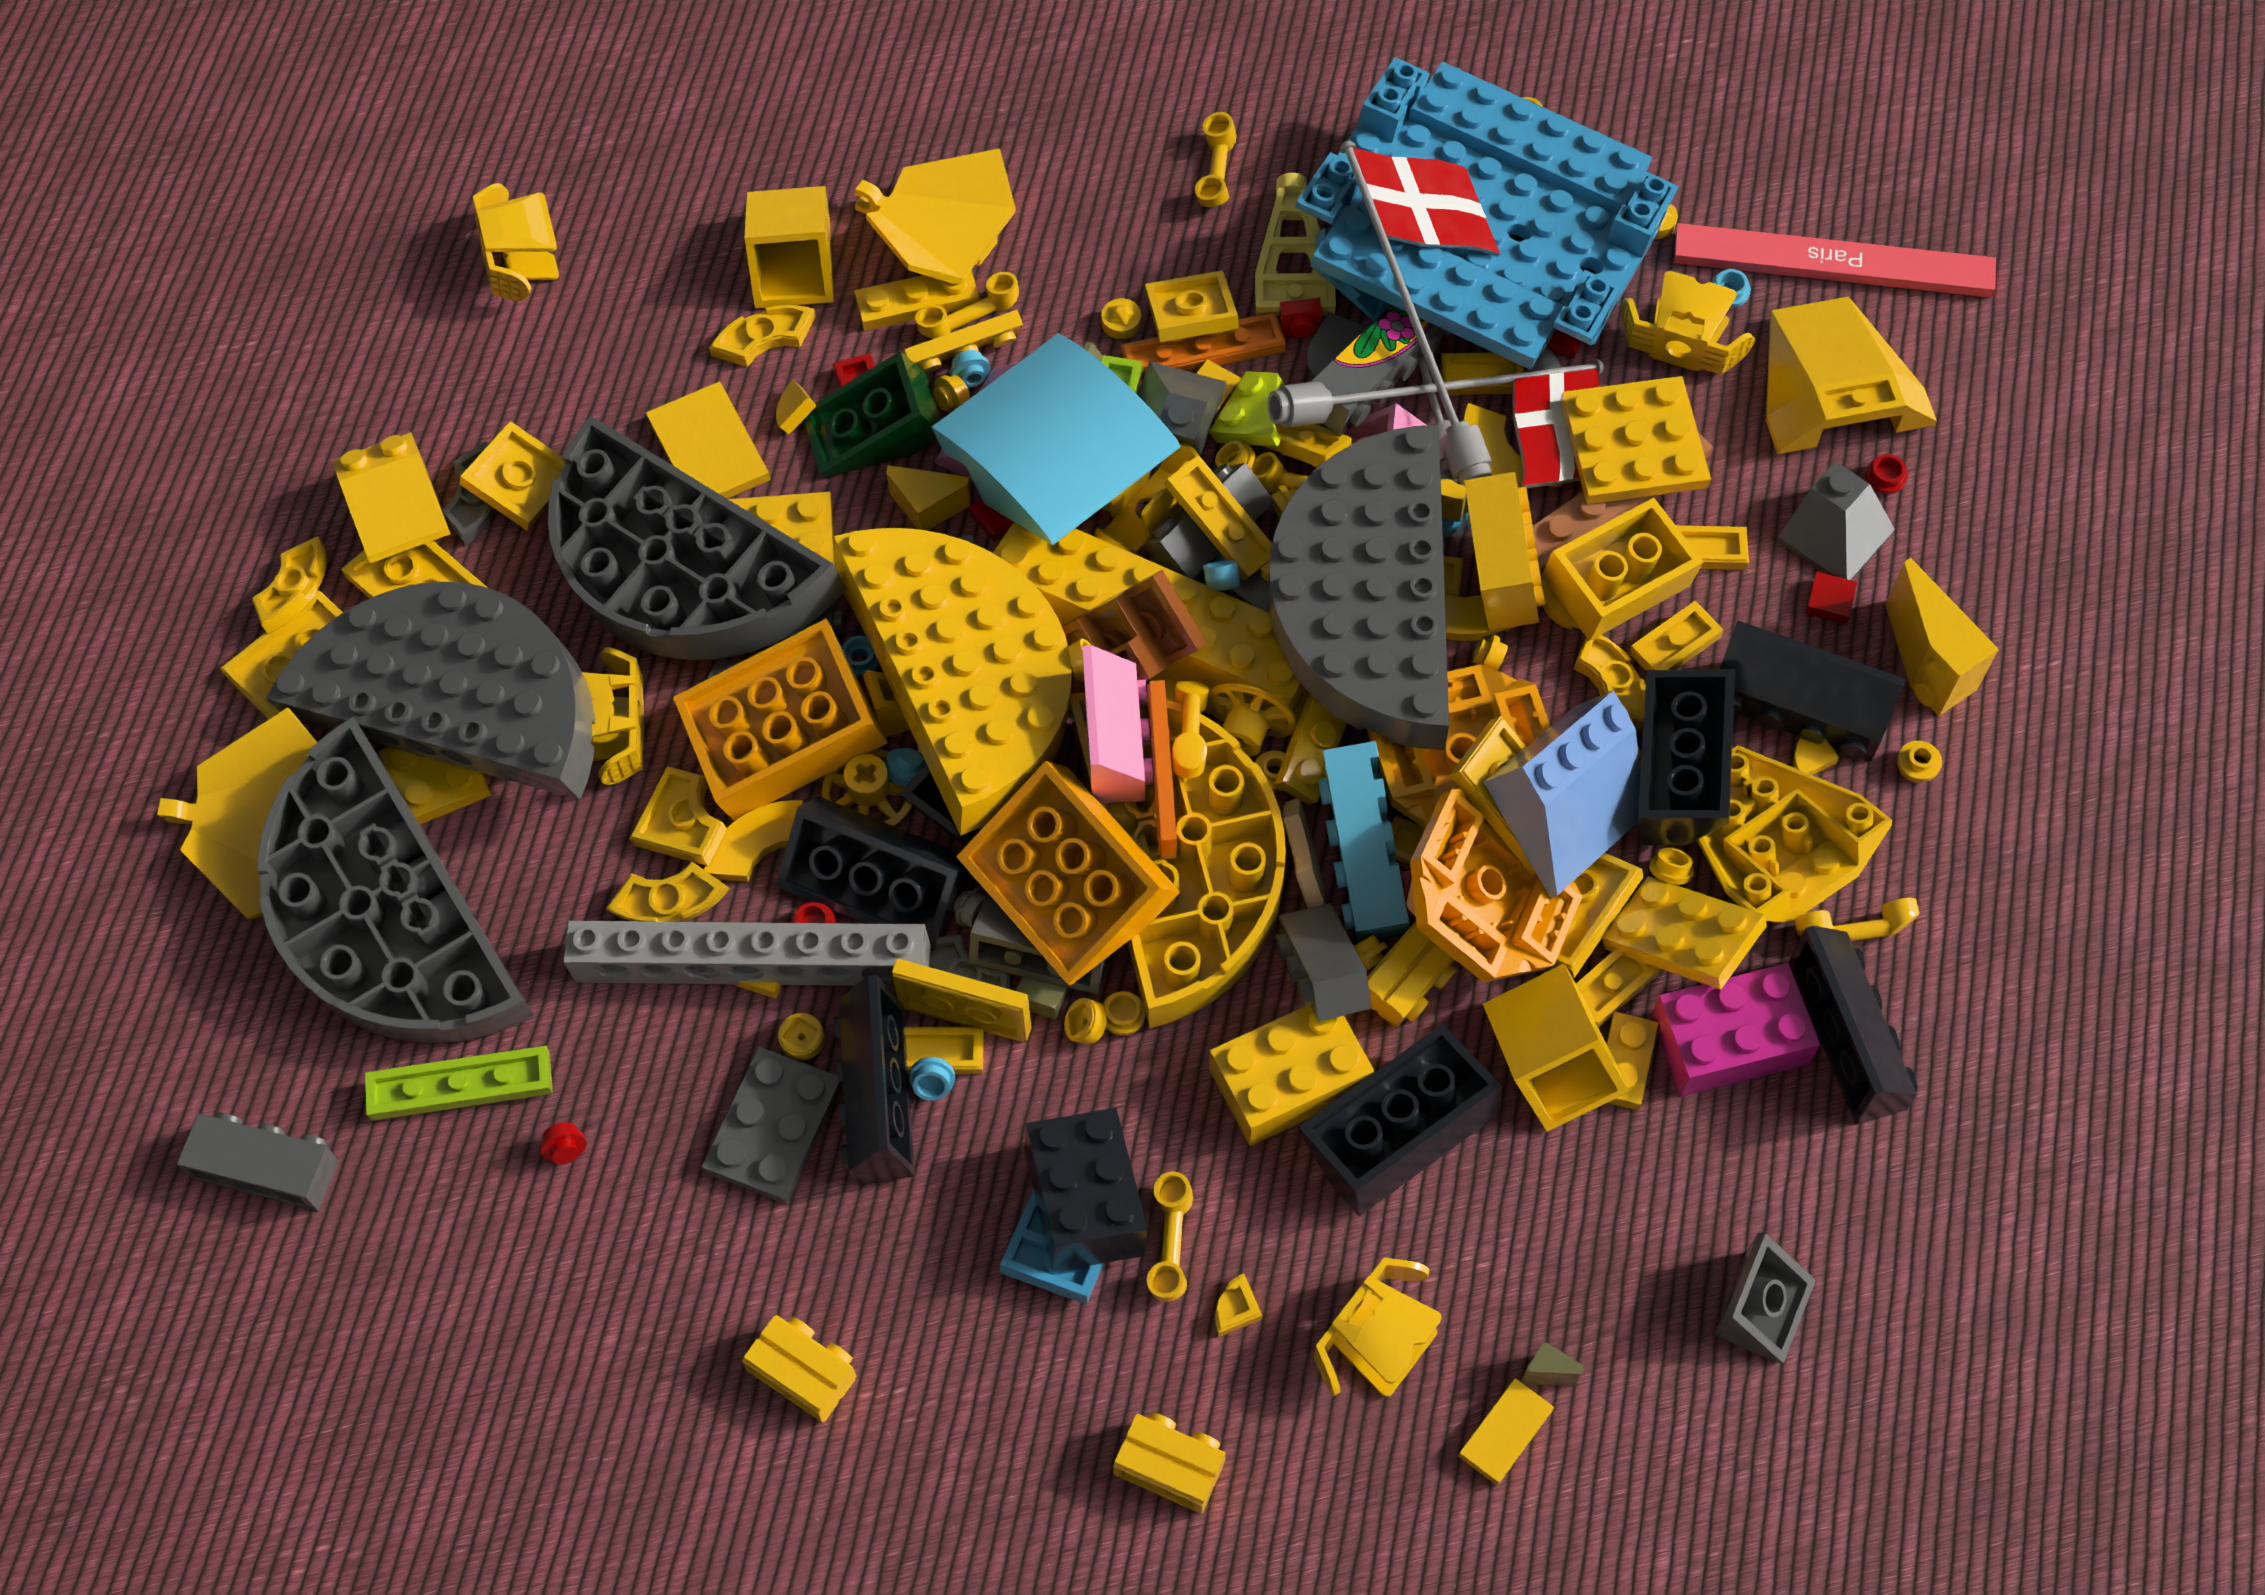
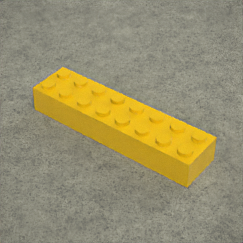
[993,522,1306,725]

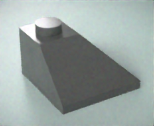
[1138,362,1227,457]
[1777,461,1895,581]

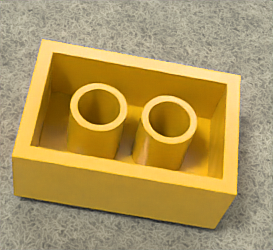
[1464,472,1545,631]
[1541,498,1703,641]
[1209,1005,1374,1146]

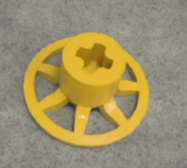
[1207,683,1297,756]
[822,749,912,826]

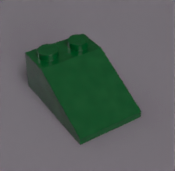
[804,351,941,478]

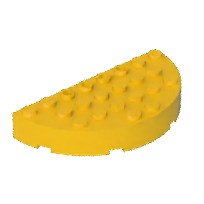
[834,528,1072,836]
[1069,692,1286,1029]

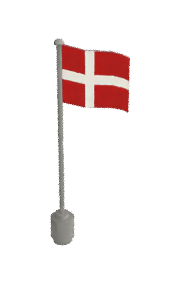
[1340,141,1500,486]
[1268,359,1604,488]

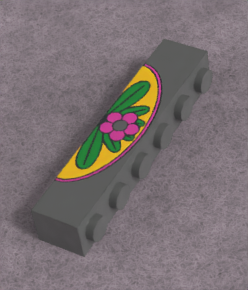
[1311,305,1453,436]

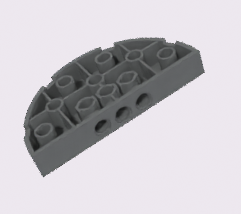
[548,415,847,660]
[1268,425,1449,750]
[266,582,595,800]
[257,717,534,1043]

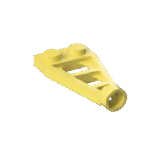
[1255,173,1336,316]

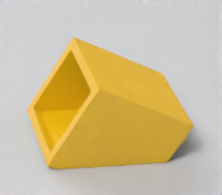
[744,186,834,308]
[1483,964,1629,1132]

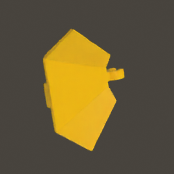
[855,148,1016,284]
[157,707,318,920]

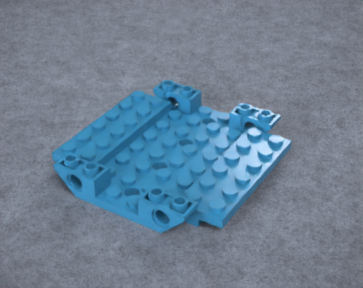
[1295,57,1679,370]

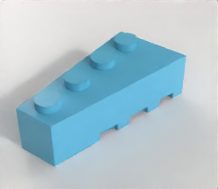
[1318,741,1409,943]

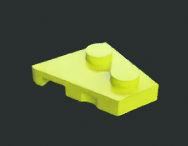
[1209,371,1284,447]

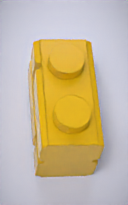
[1367,921,1457,1028]
[742,1315,856,1423]
[1113,1412,1226,1514]

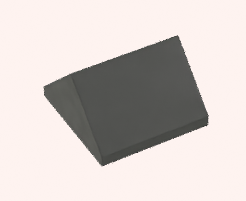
[1713,1232,1816,1364]

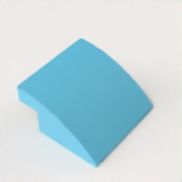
[932,333,1181,545]

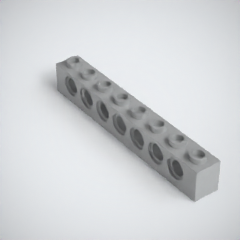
[563,921,931,986]

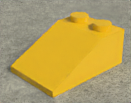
[332,432,450,564]
[1885,557,1999,716]

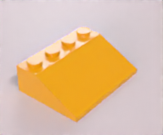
[673,619,888,821]
[956,761,1180,985]

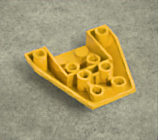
[1766,297,1937,454]
[1697,745,1892,923]

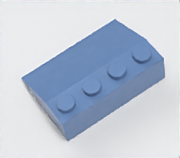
[1484,690,1641,898]

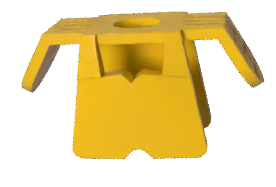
[473,183,559,301]
[1621,271,1755,375]
[1094,443,1199,555]
[582,647,644,785]
[1314,1257,1441,1397]

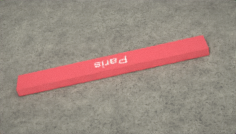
[1673,223,1996,298]

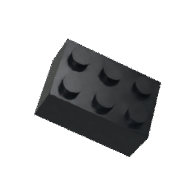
[1024,1108,1148,1272]

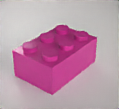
[1651,963,1820,1097]

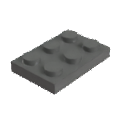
[702,1047,842,1205]

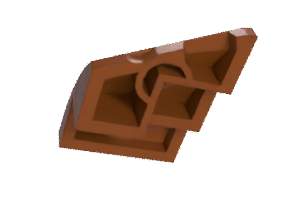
[1062,570,1207,681]

